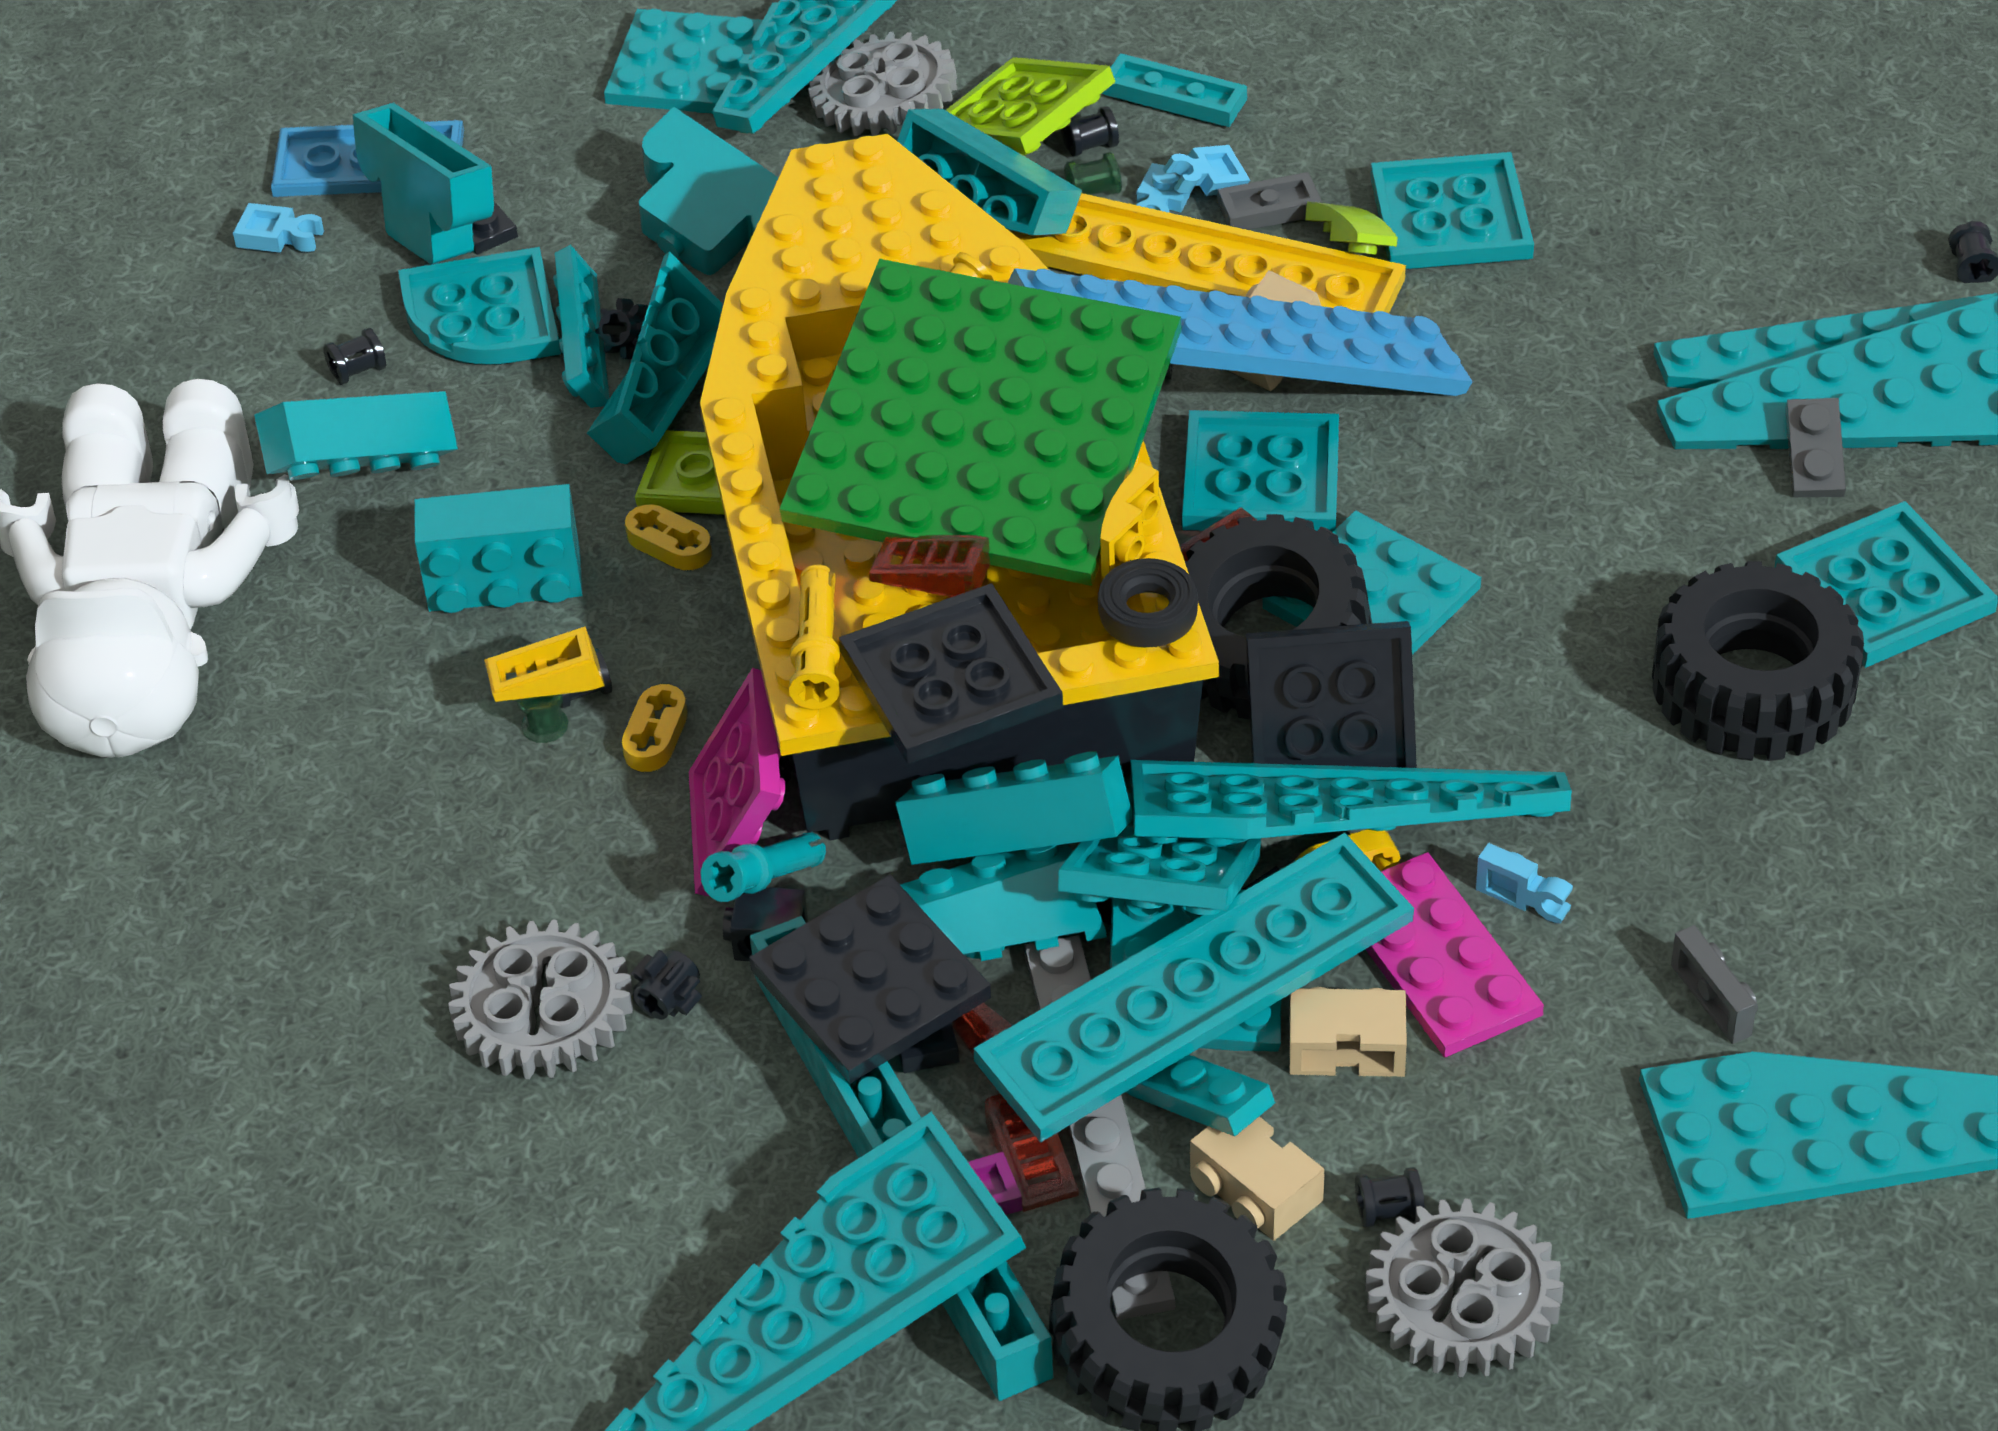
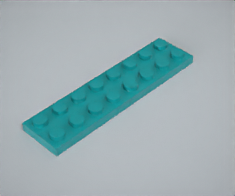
[974,833,1414,1143]

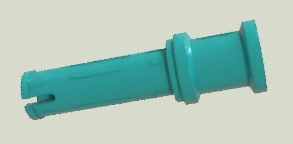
[700,832,826,902]

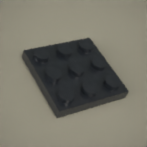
[839,583,1063,764]
[1245,621,1417,768]
[750,874,991,1084]

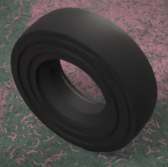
[1098,558,1198,647]

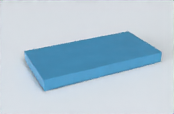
[271,120,464,197]

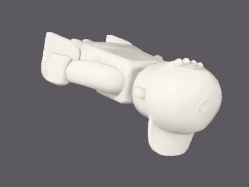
[0,379,299,758]

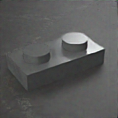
[1218,172,1322,230]
[1785,398,1846,497]
[1671,925,1758,1044]

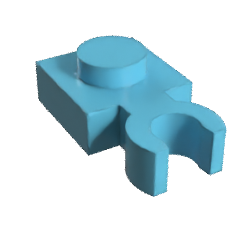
[1163,145,1250,196]
[1136,163,1195,212]
[233,203,324,253]
[1476,843,1573,923]

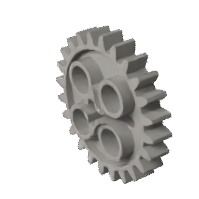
[808,32,957,136]
[448,920,633,1079]
[1366,1199,1564,1377]

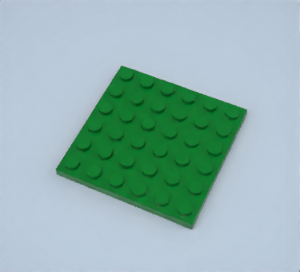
[779,259,1182,586]

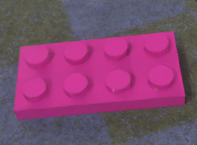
[1365,852,1544,1058]

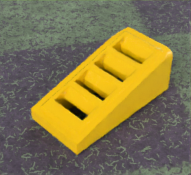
[485,627,605,702]

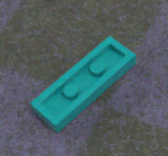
[1102,53,1247,127]
[1126,1055,1276,1137]

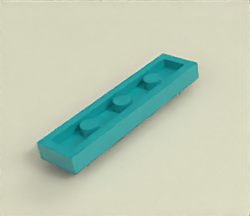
[553,244,609,408]

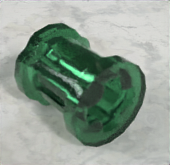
[1064,152,1122,195]
[517,694,569,743]

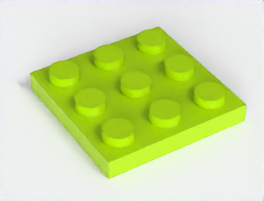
[946,57,1115,155]

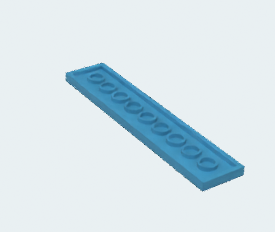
[1007,268,1473,396]

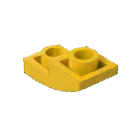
[1100,462,1161,578]

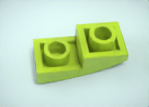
[1305,201,1398,255]

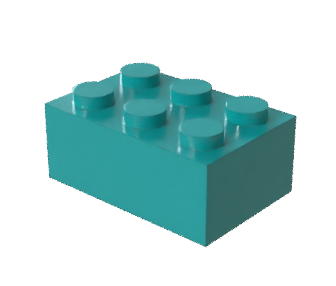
[414,484,582,613]

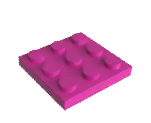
[689,668,785,896]

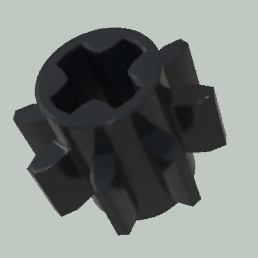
[595,298,648,359]
[631,950,702,1020]

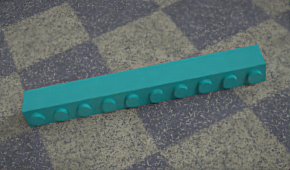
[750,916,1053,1402]

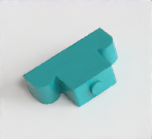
[352,103,494,264]
[639,107,779,275]

